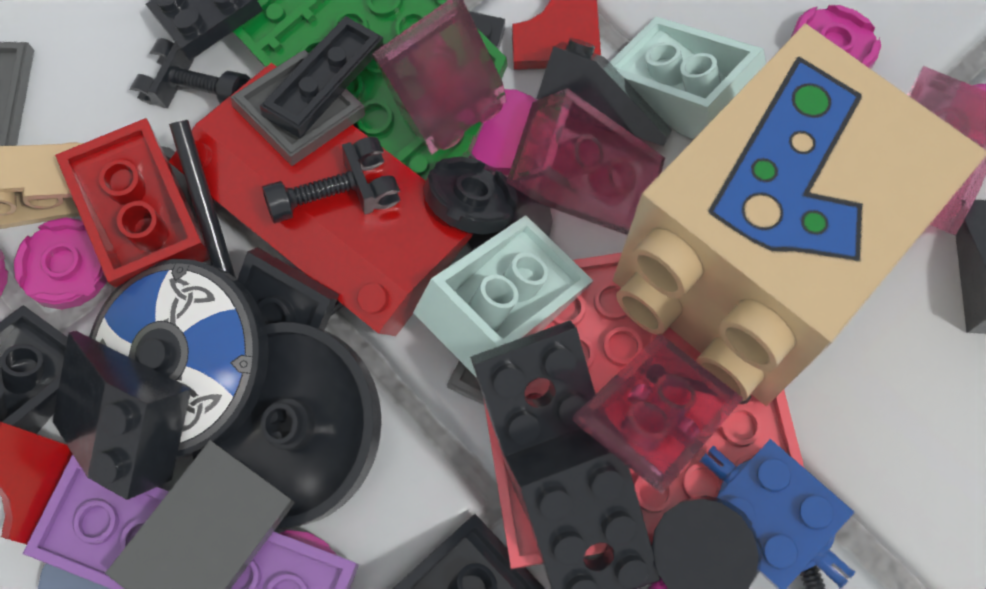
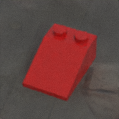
[55,118,210,288]

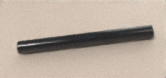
[169,120,236,278]

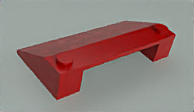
[168,63,474,336]

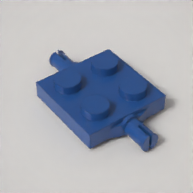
[699,439,856,589]

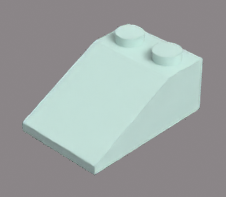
[610,16,766,139]
[413,215,593,378]

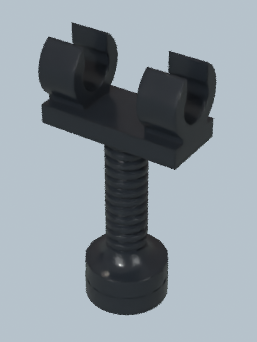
[129,38,250,108]
[262,137,401,224]

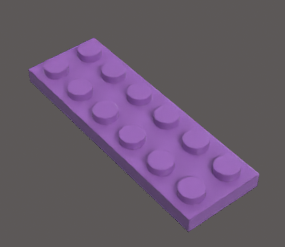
[23,455,359,589]

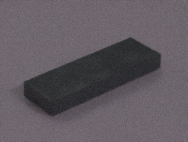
[260,16,383,139]

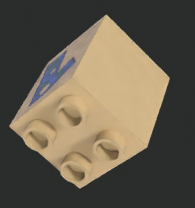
[613,23,986,406]

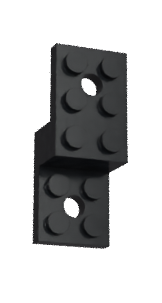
[470,320,660,589]

